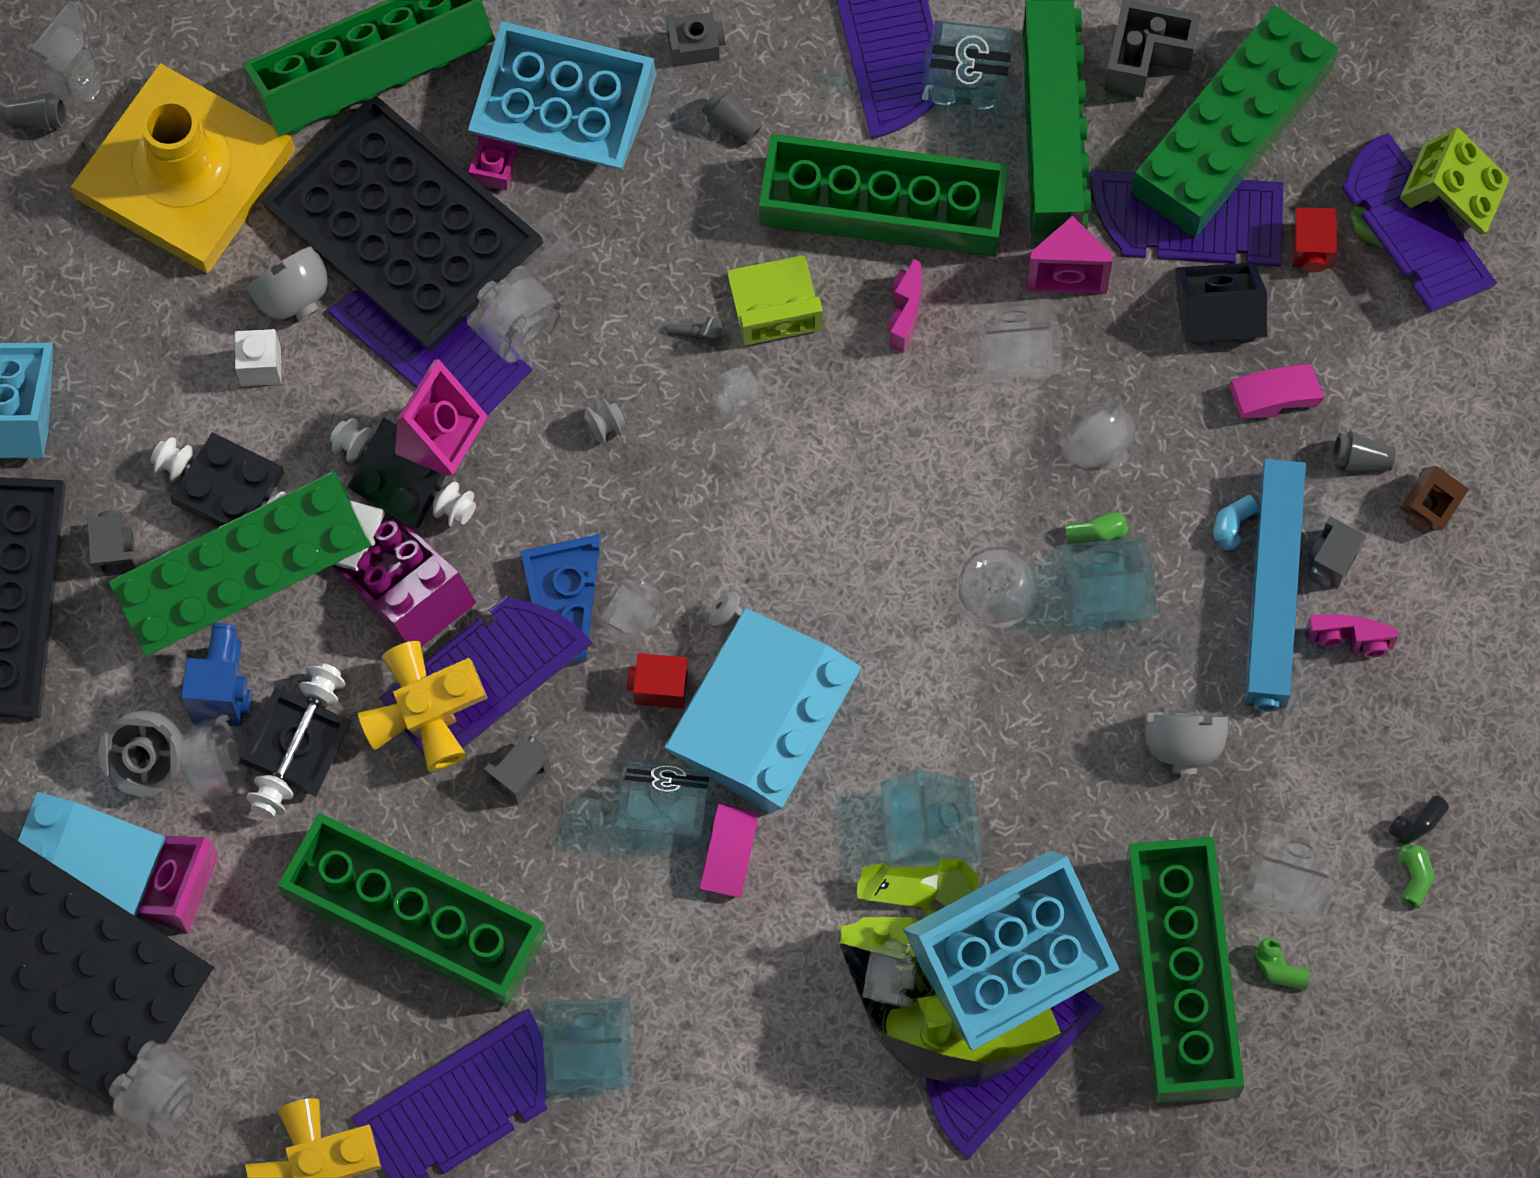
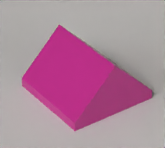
[1027,216,1113,293]
[395,359,488,476]
[137,836,218,933]

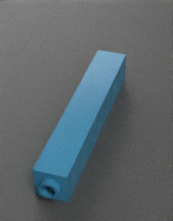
[1244,459,1306,712]

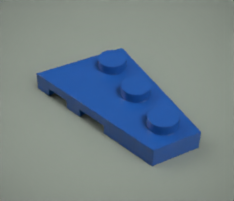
[520,534,601,666]

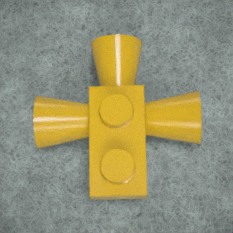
[358,641,488,772]
[245,1098,382,1178]

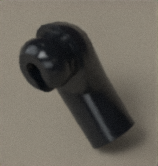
[1389,796,1449,844]

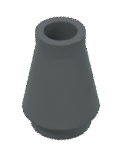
[702,87,762,144]
[4,92,67,132]
[1332,431,1396,471]

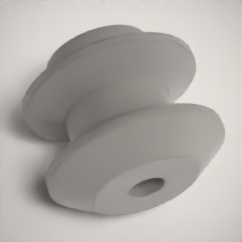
[584,399,626,444]
[708,592,752,637]

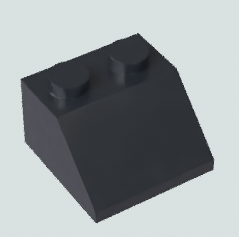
[1175,263,1267,346]

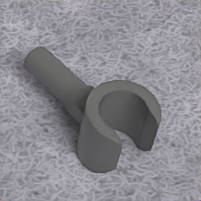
[667,317,726,347]

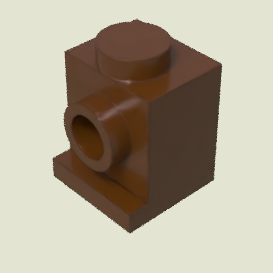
[1400,466,1469,533]

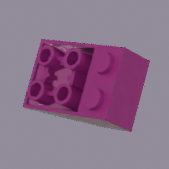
[332,516,476,647]

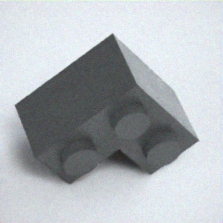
[1104,0,1201,98]

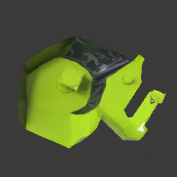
[840,859,1075,1088]

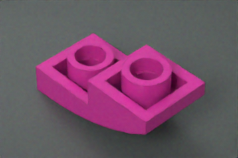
[468,135,520,191]
[887,259,922,353]
[1228,364,1324,418]
[1306,614,1398,658]
[699,803,759,898]

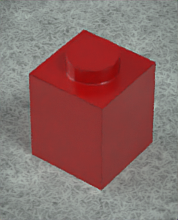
[1292,207,1337,273]
[626,653,688,709]

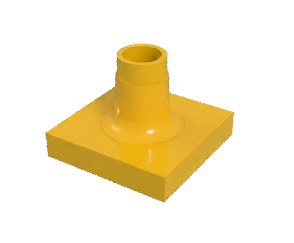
[71,63,295,274]

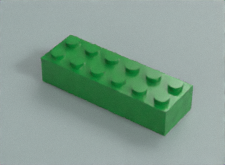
[242,0,495,136]
[1022,0,1091,245]
[1131,5,1339,238]
[759,133,1009,257]
[109,471,372,656]
[278,812,546,1009]
[1126,837,1244,1105]

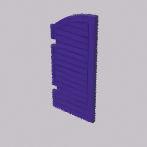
[836,0,951,140]
[1341,132,1497,313]
[1091,170,1284,267]
[328,290,533,415]
[379,595,593,756]
[925,990,1104,1159]
[352,1008,548,1178]

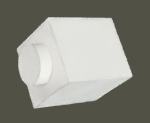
[235,329,281,387]

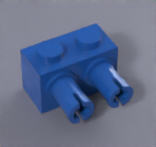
[181,623,252,727]

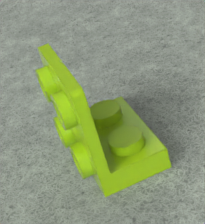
[1400,127,1509,235]
[728,255,823,346]

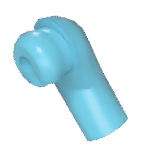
[1213,495,1259,551]

